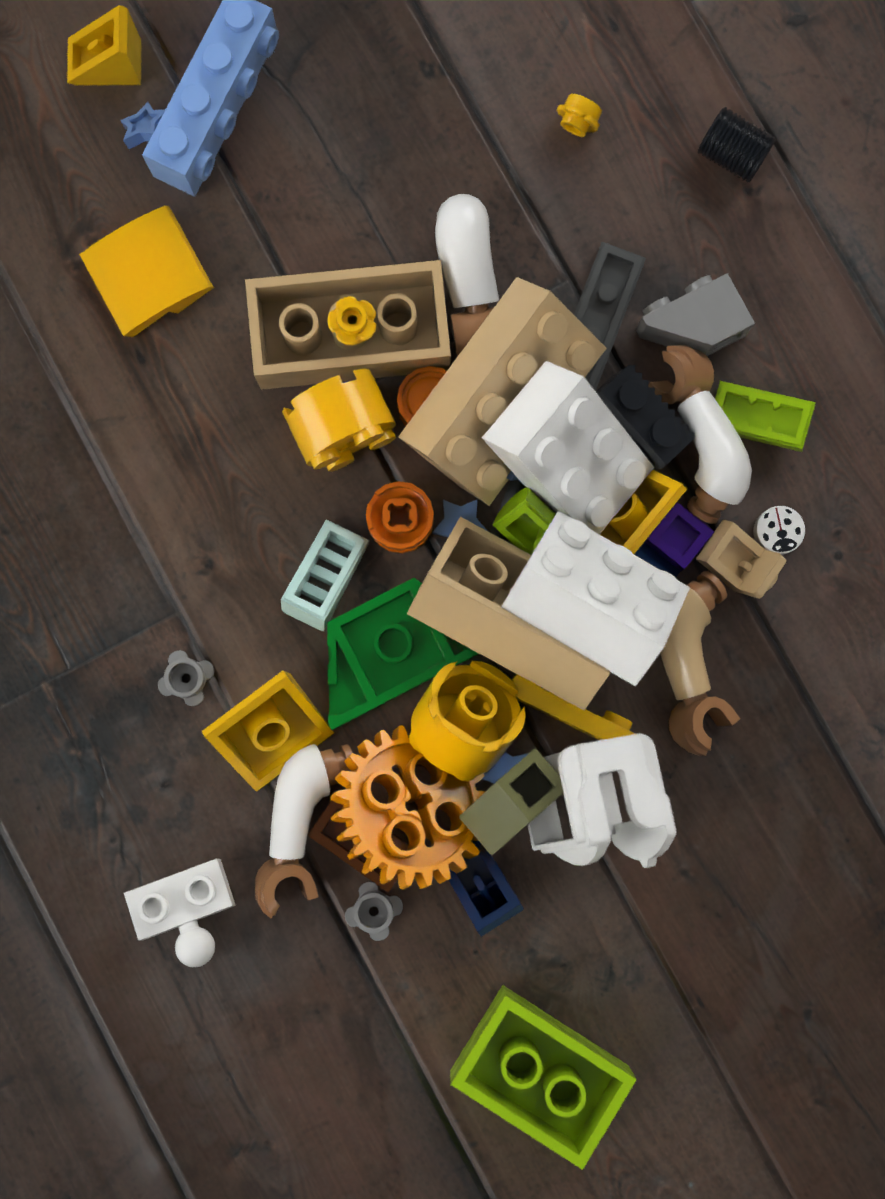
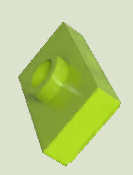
[715,381,815,452]

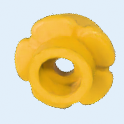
[557,94,602,137]
[327,296,376,345]

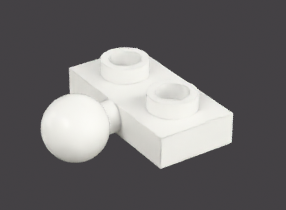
[124,858,236,967]

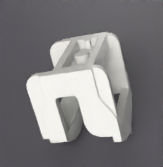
[527,733,676,868]

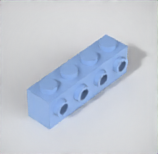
[142,0,279,197]

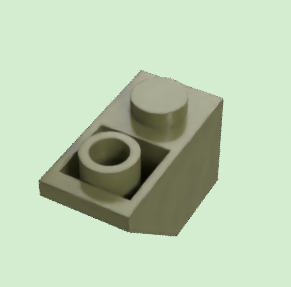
[459,748,564,856]

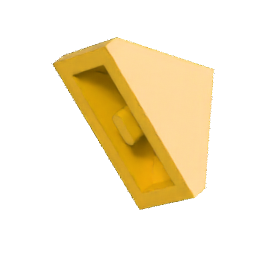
[67,5,141,86]

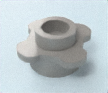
[158,650,214,706]
[345,882,403,941]

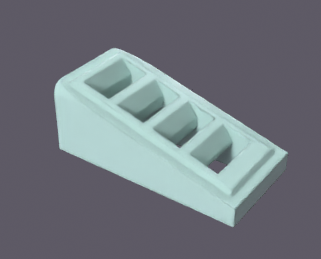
[281,519,369,631]

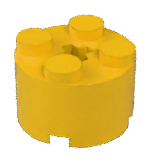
[282,369,396,472]
[409,661,526,781]

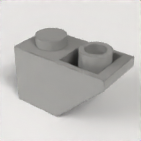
[636,273,755,356]

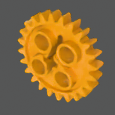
[330,725,486,889]

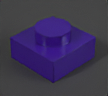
[645,502,714,571]

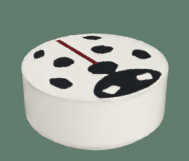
[753,506,805,555]

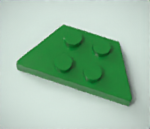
[327,578,479,730]

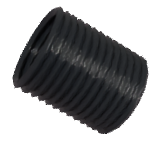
[698,107,776,183]

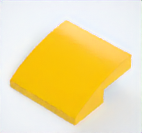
[79,205,214,337]

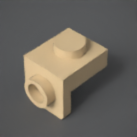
[696,520,787,599]

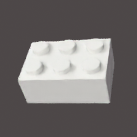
[482,361,654,534]
[502,510,690,687]

